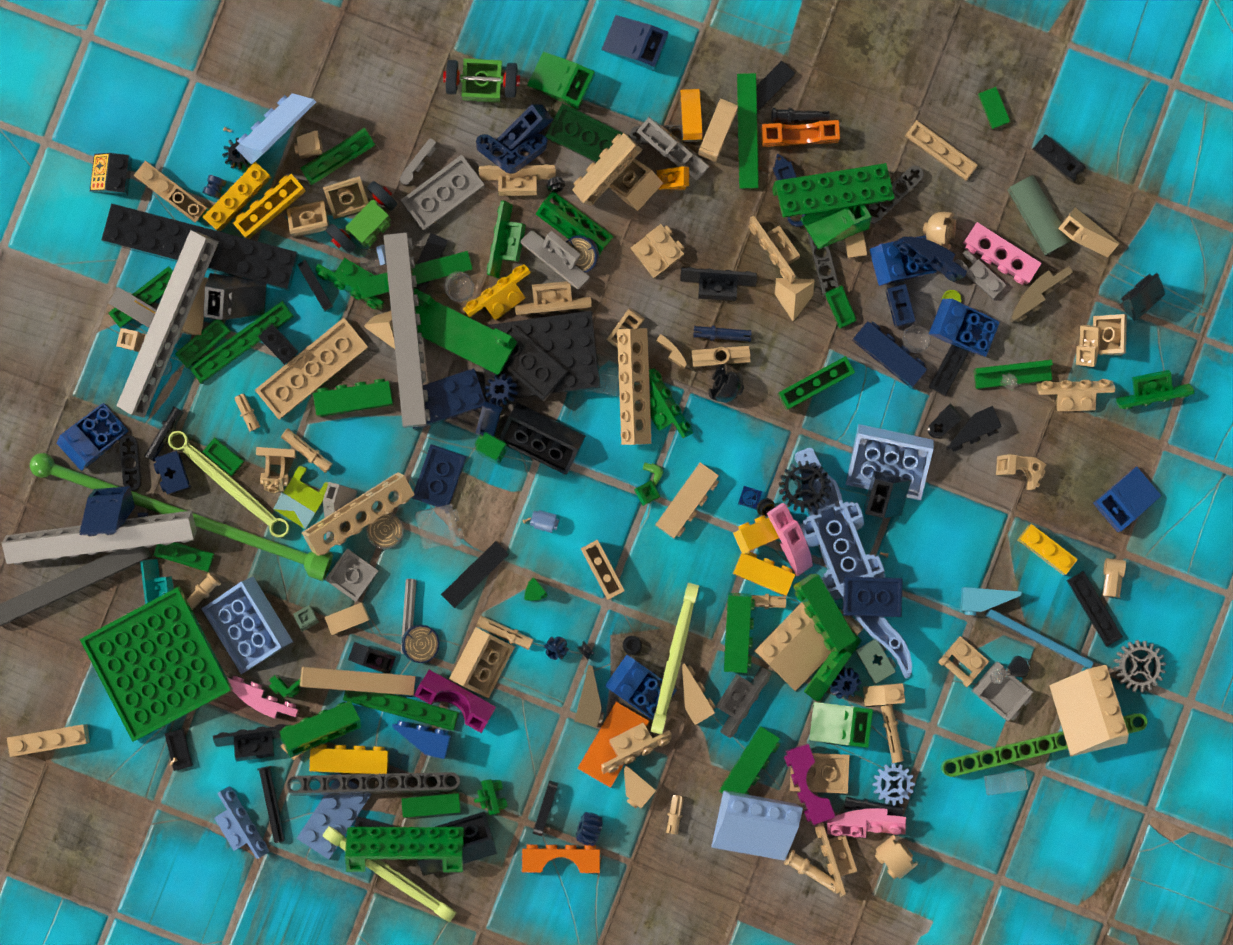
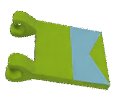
[273,466,328,529]

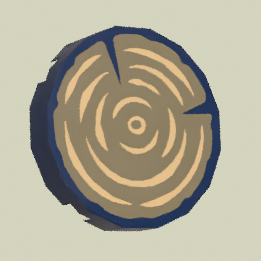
[566,235,599,273]
[402,625,440,663]

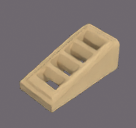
[606,308,645,348]

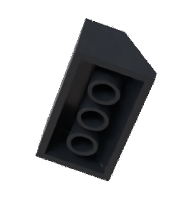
[499,402,586,475]
[417,811,497,876]

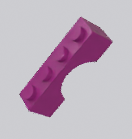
[414,669,496,733]
[784,743,835,825]

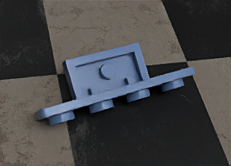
[214,786,269,859]

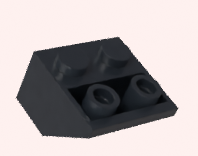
[864,471,911,518]

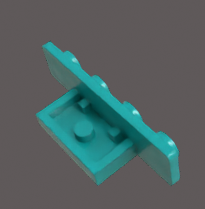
[140,559,174,604]

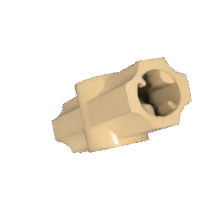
[692,346,750,367]

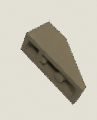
[575,665,604,727]

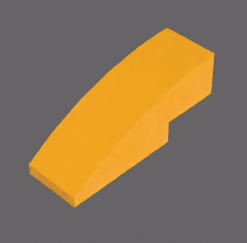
[680,89,702,140]

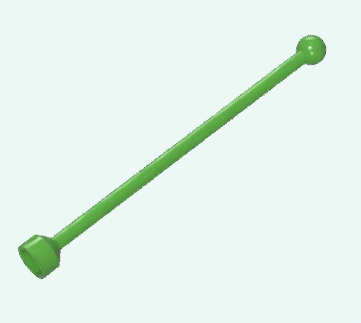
[30,453,334,582]

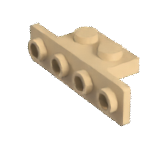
[479,164,556,196]
[749,216,800,284]
[515,281,592,316]
[1037,379,1115,411]
[602,723,671,774]
[815,822,857,897]

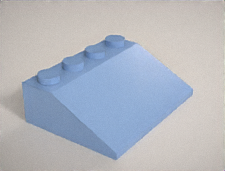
[236,93,316,165]
[846,424,934,500]
[202,577,293,674]
[711,790,803,860]

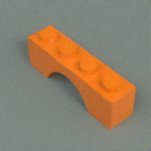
[761,120,840,147]
[522,844,600,873]

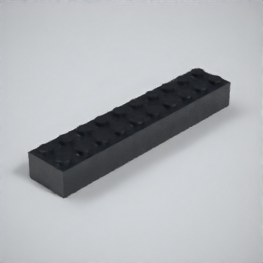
[101,203,299,291]

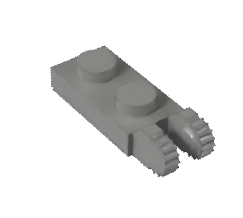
[399,138,437,185]
[955,250,1006,299]

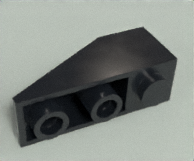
[946,406,1002,452]

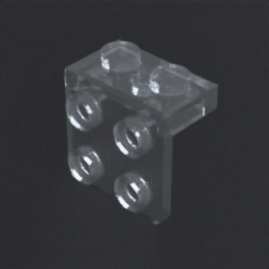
[416,504,464,549]

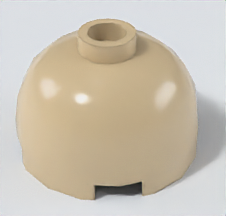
[923,212,956,250]

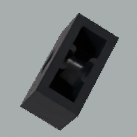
[257,322,298,365]

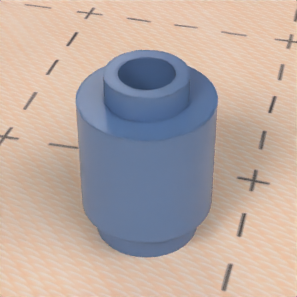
[530,510,559,533]

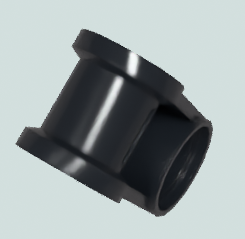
[927,403,963,439]

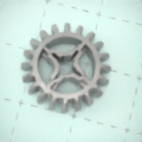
[1113,640,1166,692]

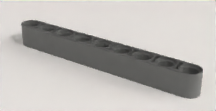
[0,546,152,626]
[287,772,460,796]

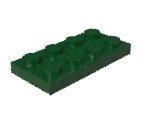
[545,103,630,163]

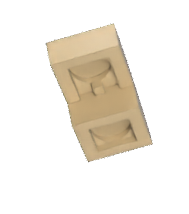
[844,231,867,258]
[1076,325,1101,367]
[116,328,147,352]
[656,334,687,369]
[325,602,370,635]

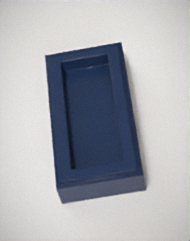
[476,401,503,437]

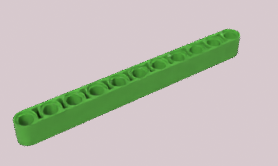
[941,713,1147,777]

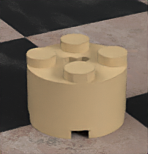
[875,834,918,879]

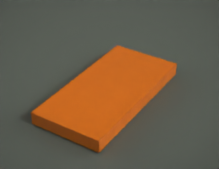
[577,702,649,788]

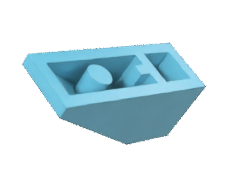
[960,587,1021,616]

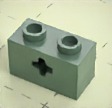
[855,639,896,684]

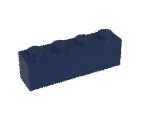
[852,321,927,389]

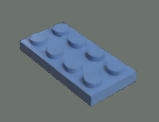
[296,773,372,859]

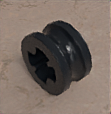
[577,641,595,660]

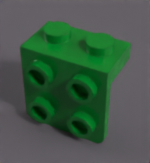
[269,675,301,698]

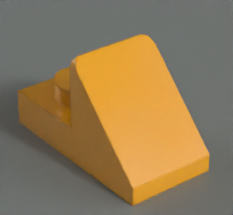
[657,166,689,190]

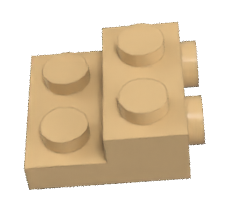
[630,224,685,279]

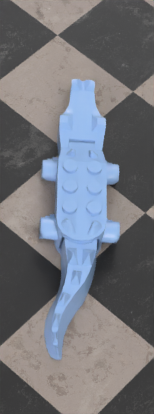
[794,448,912,679]

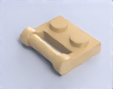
[938,636,989,687]

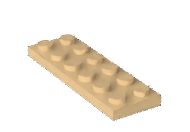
[255,318,369,420]

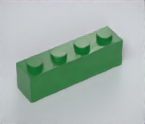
[777,356,855,411]
[313,378,394,417]
[474,432,508,465]
[793,574,857,652]
[724,592,755,673]
[280,701,361,758]
[718,726,781,795]

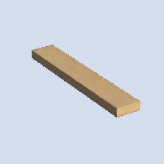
[300,667,415,695]

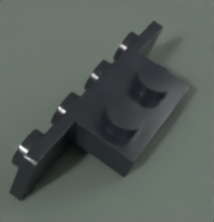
[680,267,757,301]
[213,724,288,762]

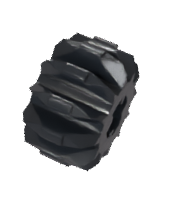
[222,137,250,170]

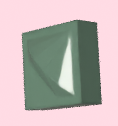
[293,605,319,632]

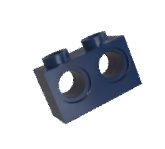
[885,284,915,328]

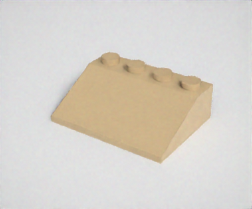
[572,133,643,206]
[754,602,832,691]
[1049,665,1128,756]

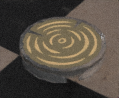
[366,513,404,549]

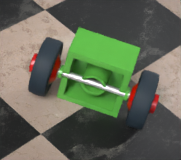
[443,59,520,102]
[326,181,398,254]

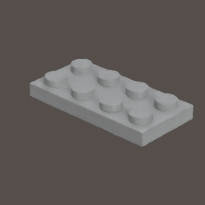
[401,155,485,231]

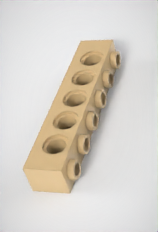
[617,328,651,445]
[302,472,415,556]

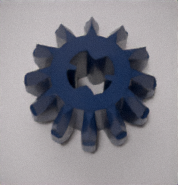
[485,374,518,406]
[830,667,862,700]
[576,812,603,846]

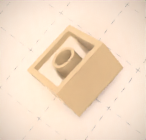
[609,159,663,211]

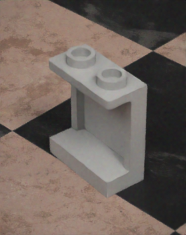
[971,662,1033,721]

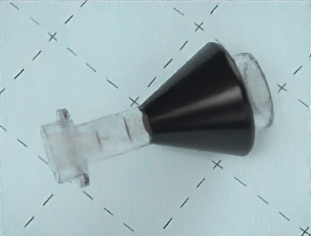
[990,656,1030,684]

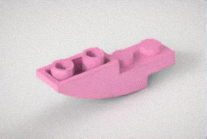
[767,503,813,576]
[227,676,300,718]
[827,808,906,838]

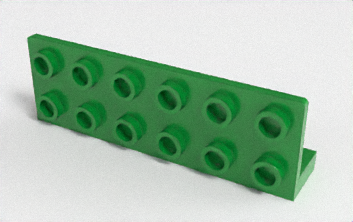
[772,163,894,218]
[414,288,517,375]
[345,827,464,872]

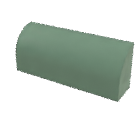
[1007,175,1071,256]

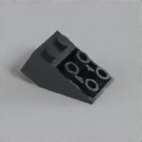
[203,273,267,320]
[1119,273,1166,322]

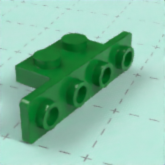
[487,200,526,278]
[316,258,384,311]
[649,368,693,438]
[1115,370,1195,409]
[804,633,862,702]

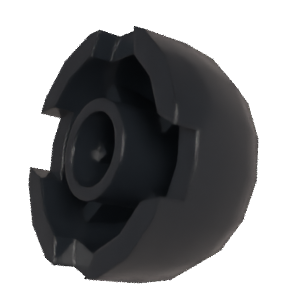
[709,364,744,403]

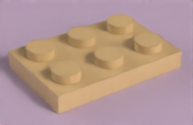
[789,753,849,794]

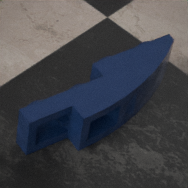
[893,236,967,282]

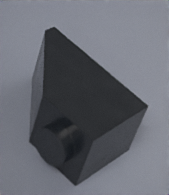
[348,642,396,674]

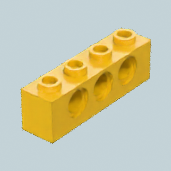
[203,162,271,232]

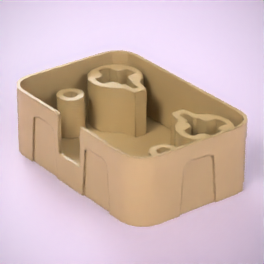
[698,98,738,162]

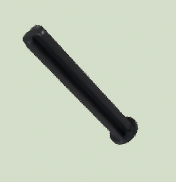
[257,765,285,843]

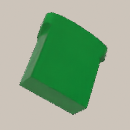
[524,578,548,601]

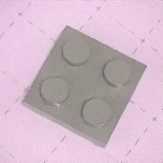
[325,549,379,602]

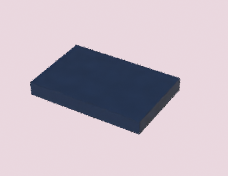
[412,444,467,511]
[843,576,903,617]

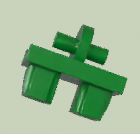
[474,779,508,815]

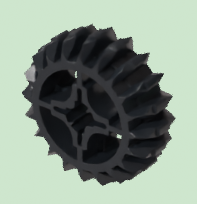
[779,461,831,513]

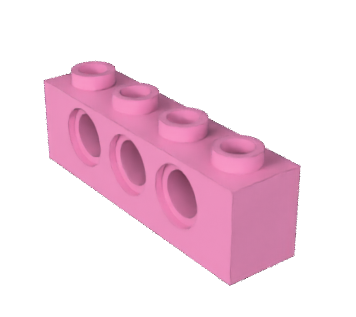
[963,222,1041,285]

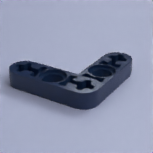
[476,134,547,174]

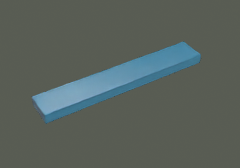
[985,609,1093,669]

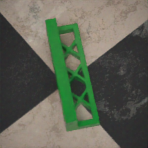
[535,192,614,256]
[973,360,1053,389]

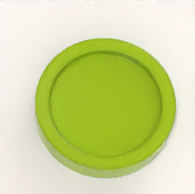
[942,290,961,303]

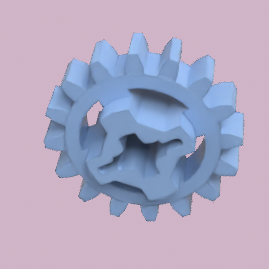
[872,763,915,805]

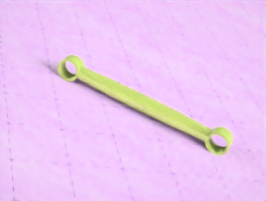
[168,431,290,538]
[651,583,699,734]
[322,826,457,922]

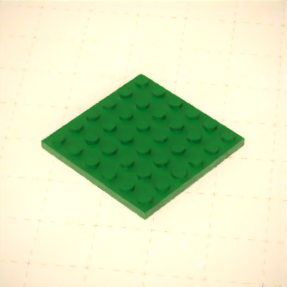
[80,586,233,742]

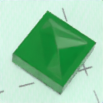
[634,480,661,506]

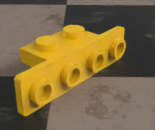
[463,264,531,320]

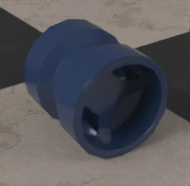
[202,175,227,199]

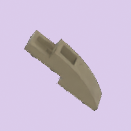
[1009,266,1073,323]

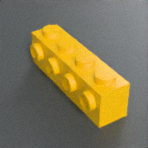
[233,174,306,239]

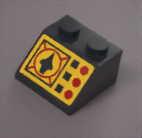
[90,153,132,196]

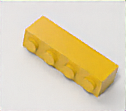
[309,744,389,774]

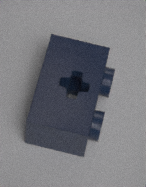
[154,451,191,495]

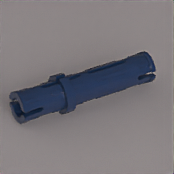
[693,325,752,342]

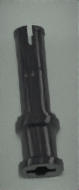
[771,107,830,125]

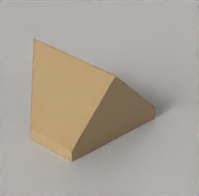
[775,278,814,322]
[364,311,395,349]

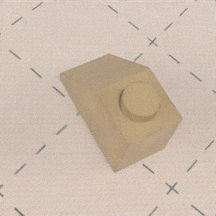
[294,131,323,159]
[863,683,905,706]
[624,765,656,809]

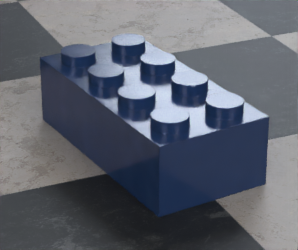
[413,368,486,431]

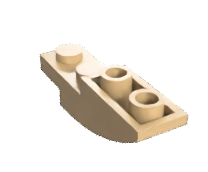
[134,161,207,223]

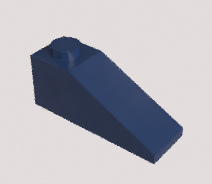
[496,104,554,154]

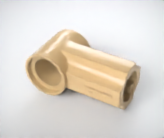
[1103,558,1126,598]

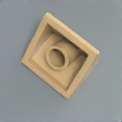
[323,176,369,219]
[287,200,329,238]
[1093,314,1127,356]

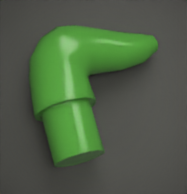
[643,462,663,486]

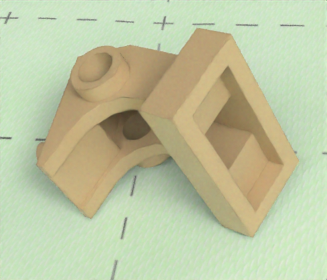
[256,447,297,493]
[996,454,1046,490]

